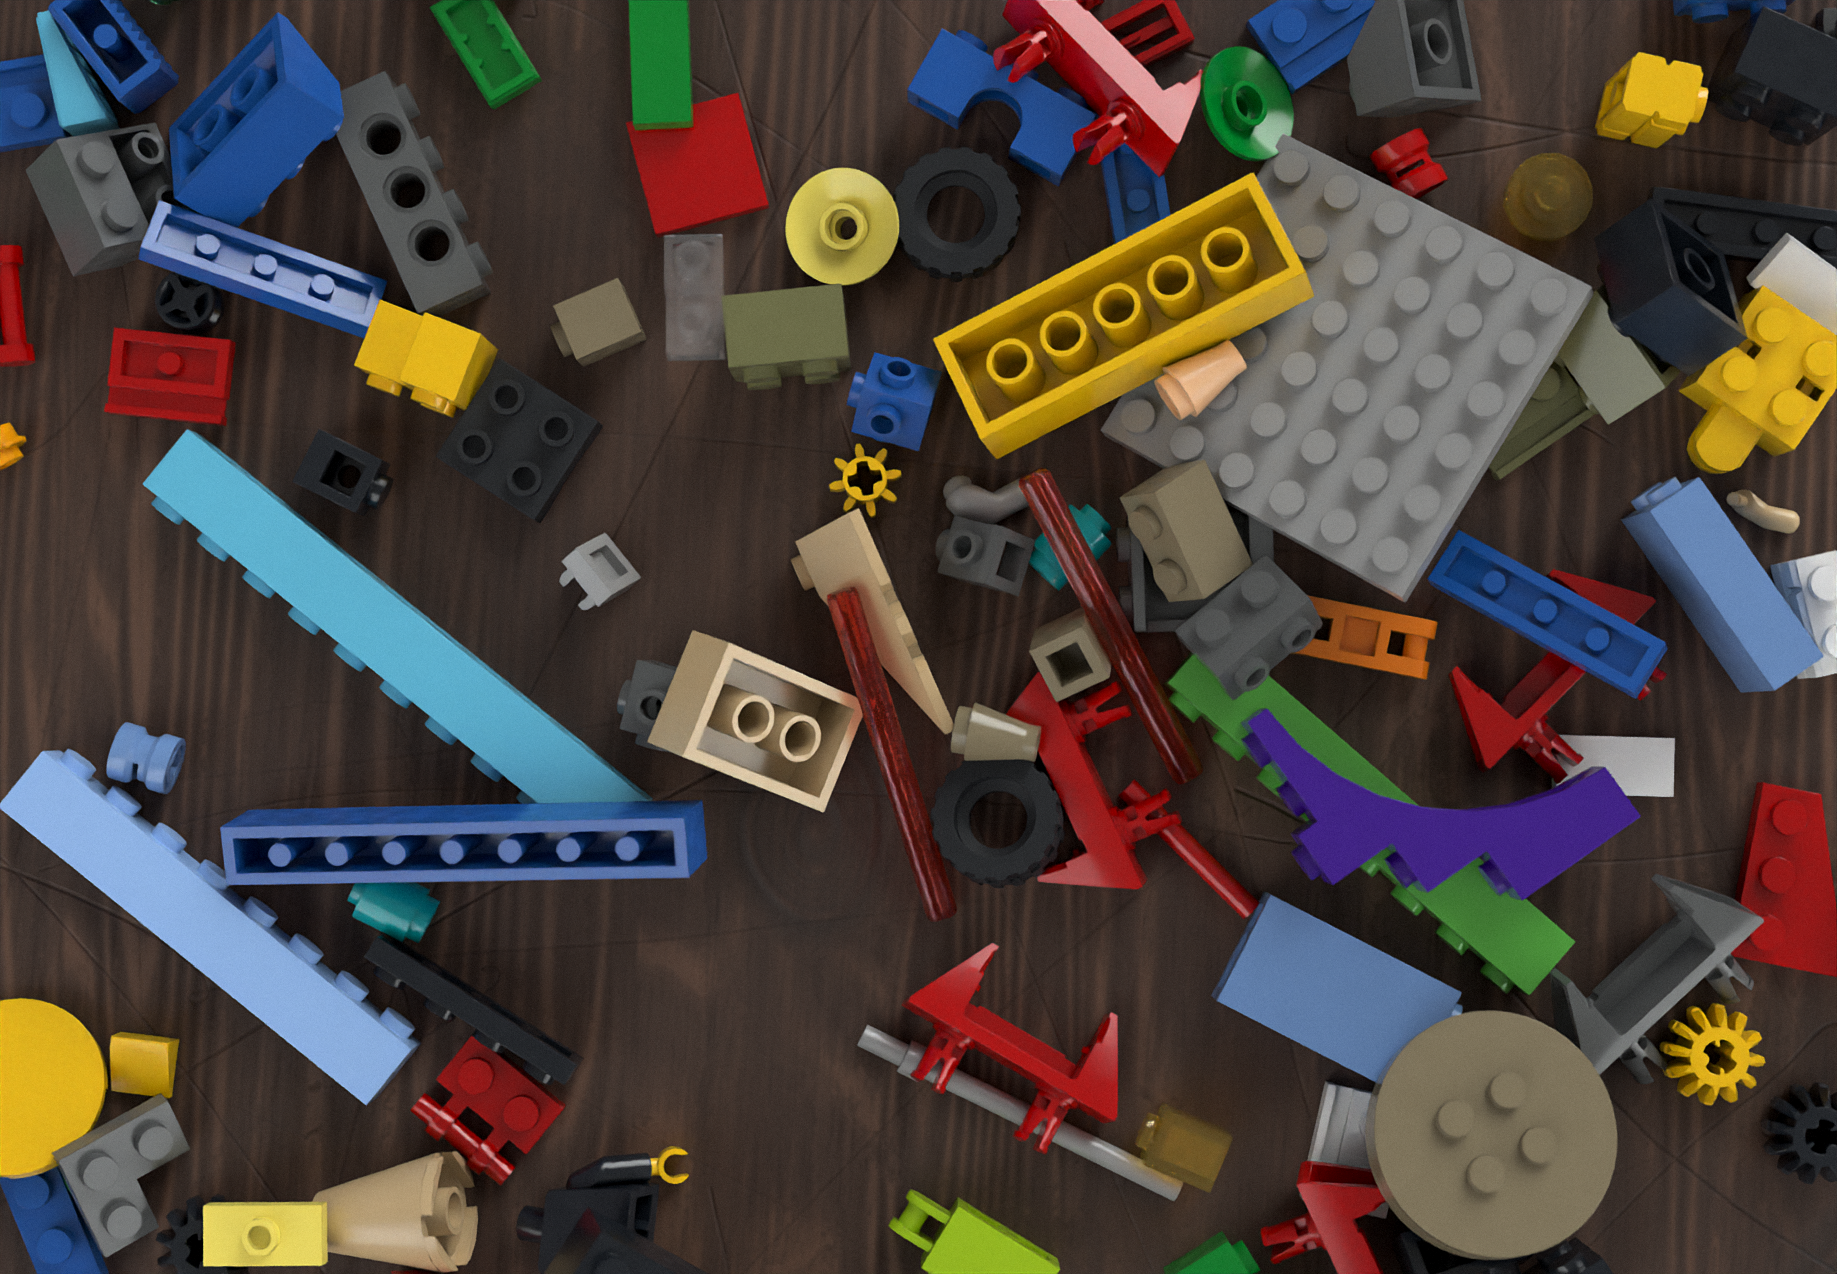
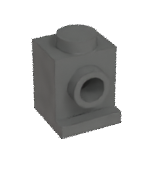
[935,516,1035,596]

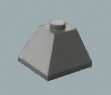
[1347,0,1481,118]

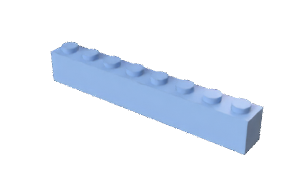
[0,749,421,1105]

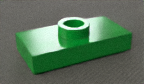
[429,0,542,110]

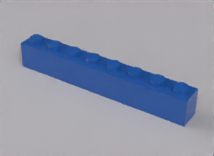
[220,800,707,885]

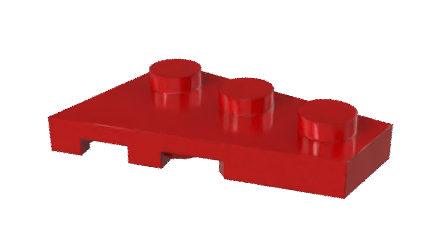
[1730,782,1837,977]

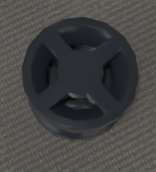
[155,272,225,335]

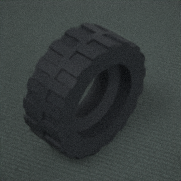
[893,146,1021,282]
[930,760,1066,888]

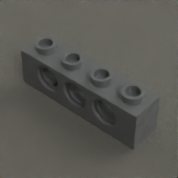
[336,71,493,317]

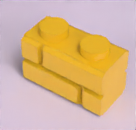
[1595,52,1708,149]

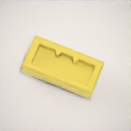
[203,1202,328,1266]

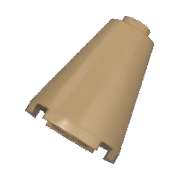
[312,1151,478,1273]

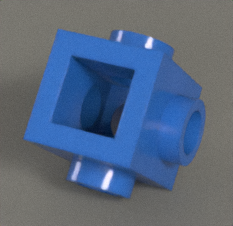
[847,352,942,451]

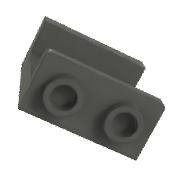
[1116,512,1274,634]

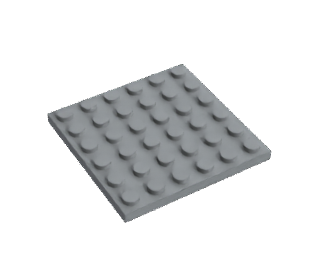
[1101,133,1594,603]

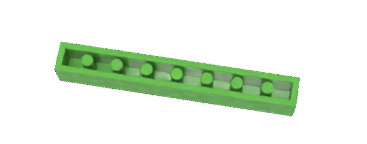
[1164,652,1575,996]

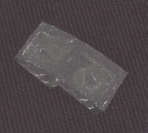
[664,234,726,361]

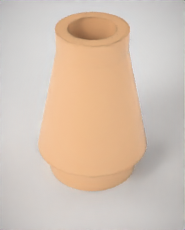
[1154,339,1247,420]

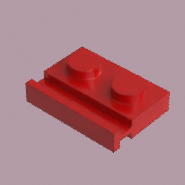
[104,327,236,426]

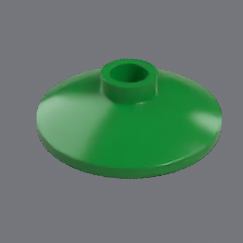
[1200,46,1294,161]

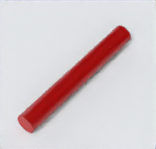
[1118,779,1260,919]

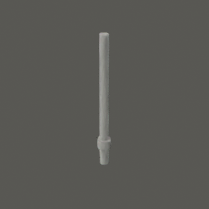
[857,1024,1184,1201]

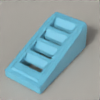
[36,11,120,136]

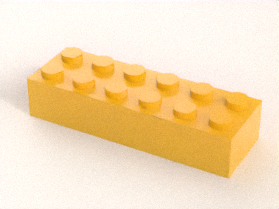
[933,172,1314,460]

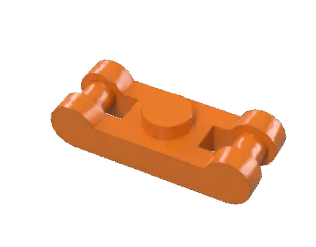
[1290,595,1438,680]

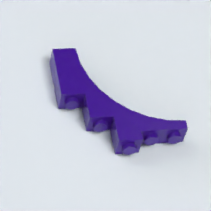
[1241,708,1641,901]

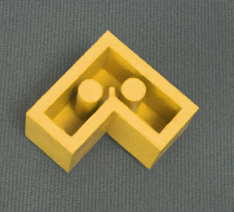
[354,300,498,418]

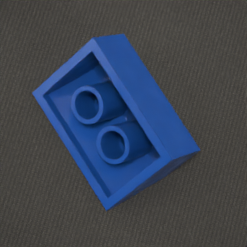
[169,12,344,228]

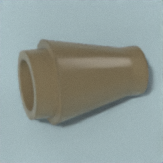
[951,702,1041,762]

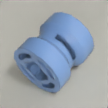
[107,722,186,794]

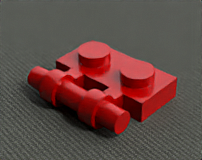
[410,1036,566,1186]

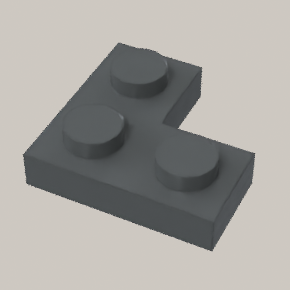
[52,1093,190,1258]

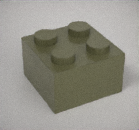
[721,284,852,390]

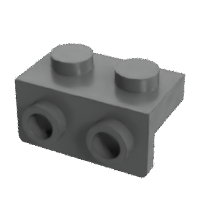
[1175,554,1323,700]

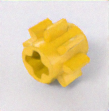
[829,444,902,518]

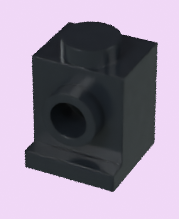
[292,429,393,516]

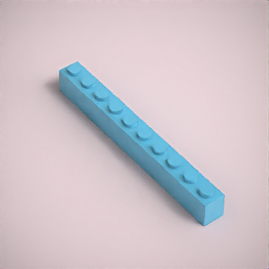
[143,429,653,804]

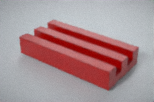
[1100,0,1195,68]

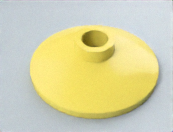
[785,168,899,286]

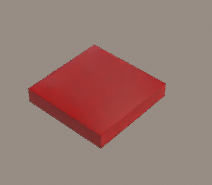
[626,93,769,238]

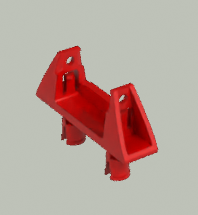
[993,0,1203,178]
[1448,569,1667,784]
[1005,672,1182,889]
[901,943,1118,1155]
[1261,1160,1386,1274]

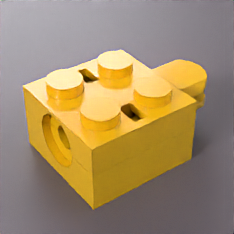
[1678,285,1837,474]

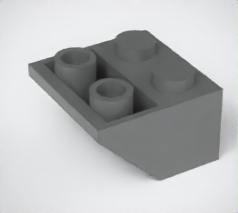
[26,123,196,276]

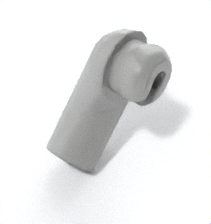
[943,475,1033,525]

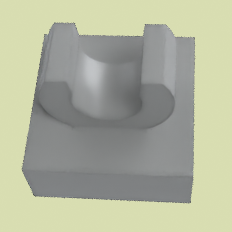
[559,533,641,610]

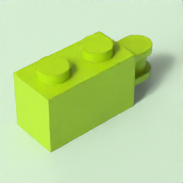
[888,1189,1060,1274]

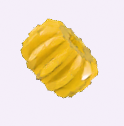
[1659,1003,1766,1105]

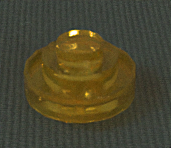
[1504,153,1593,241]

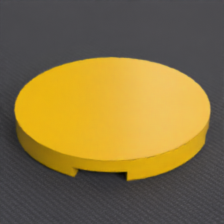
[0,998,108,1179]

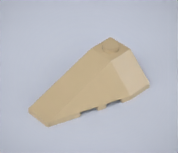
[791,509,954,735]

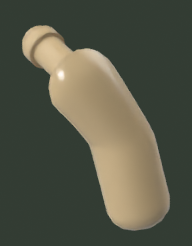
[1726,489,1800,533]

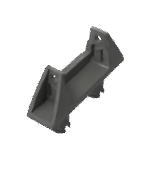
[1550,874,1764,1084]

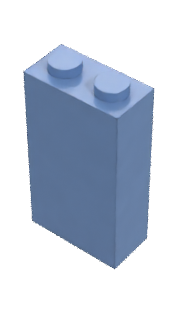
[1621,476,1824,693]
[1211,892,1463,1082]

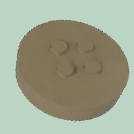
[1365,1011,1617,1260]

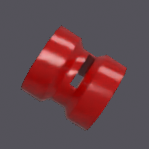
[1369,127,1449,199]

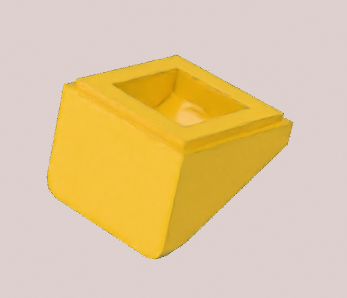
[110,1032,179,1098]

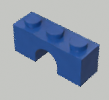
[907,28,1096,187]

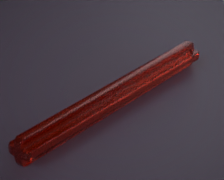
[1019,468,1203,785]
[827,587,957,922]

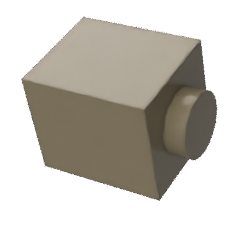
[550,278,647,367]
[1029,605,1113,702]

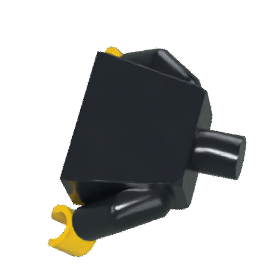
[516,1146,689,1274]

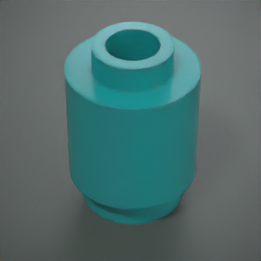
[1029,504,1112,591]
[347,882,440,943]

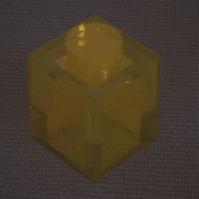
[1135,1103,1233,1193]

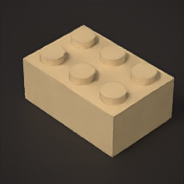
[647,630,868,813]

